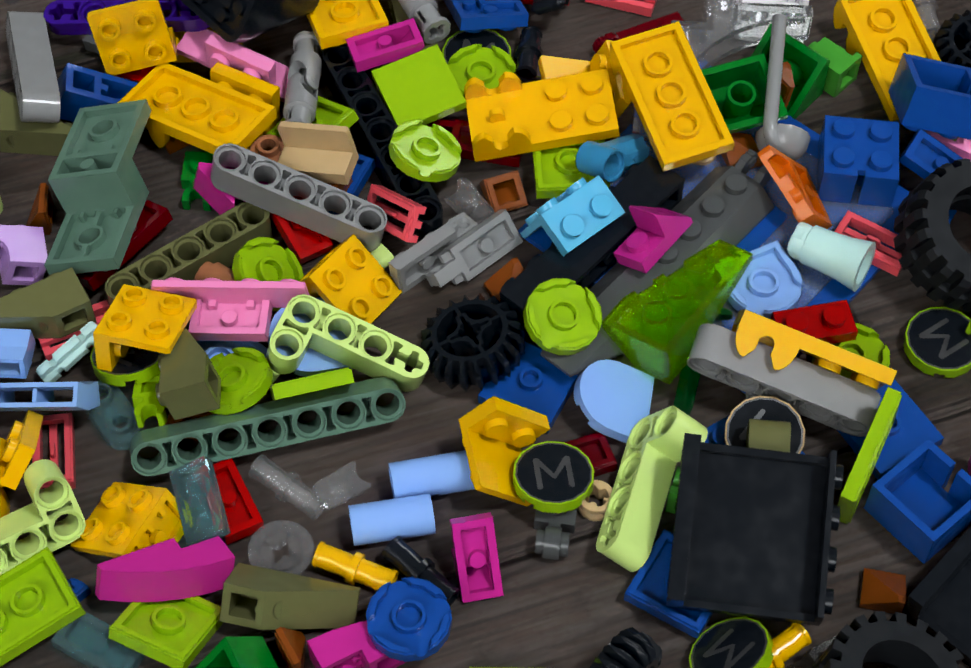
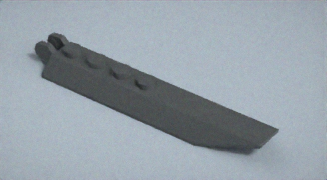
[540,149,774,377]

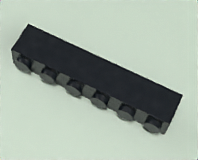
[500,155,685,335]

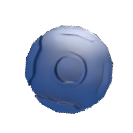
[366,577,452,662]

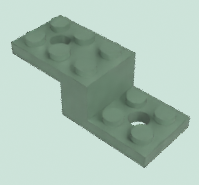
[44,99,152,275]

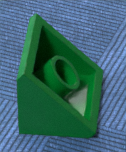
[751,24,830,119]

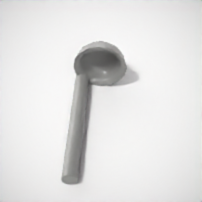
[755,14,811,161]

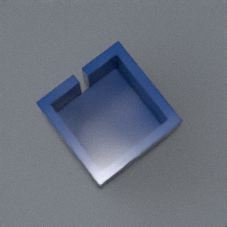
[888,53,971,140]
[817,115,899,207]
[864,438,971,564]

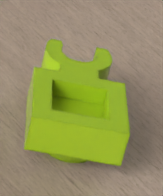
[132,374,167,428]

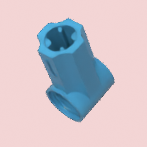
[575,133,650,182]

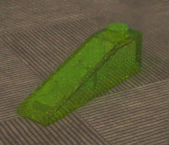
[602,239,753,385]

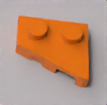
[757,145,832,229]

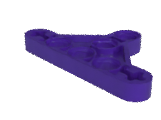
[44,0,209,35]

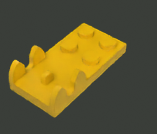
[306,0,389,50]
[833,0,941,121]
[609,21,734,172]
[118,63,278,154]
[464,68,620,162]
[731,309,897,390]

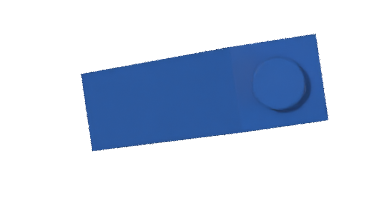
[57,63,138,122]

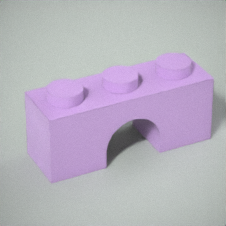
[0,224,48,285]

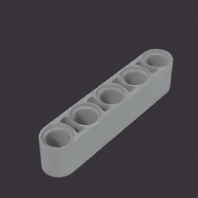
[6,11,61,123]
[210,143,388,252]
[687,323,881,437]

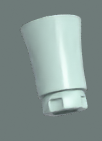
[787,222,876,292]

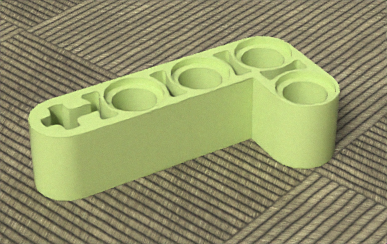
[266,294,430,392]
[596,406,708,572]
[0,459,86,576]

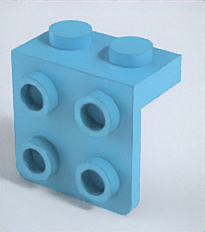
[520,175,626,256]

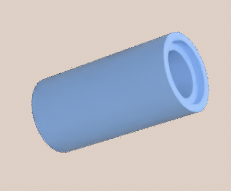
[388,450,475,499]
[348,493,436,546]

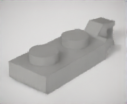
[424,209,523,287]
[388,212,478,294]

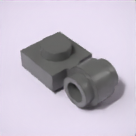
[534,508,577,561]

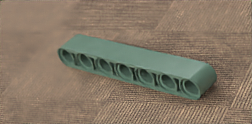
[130,377,406,476]

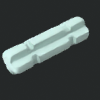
[36,321,98,382]

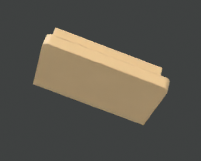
[277,121,359,185]

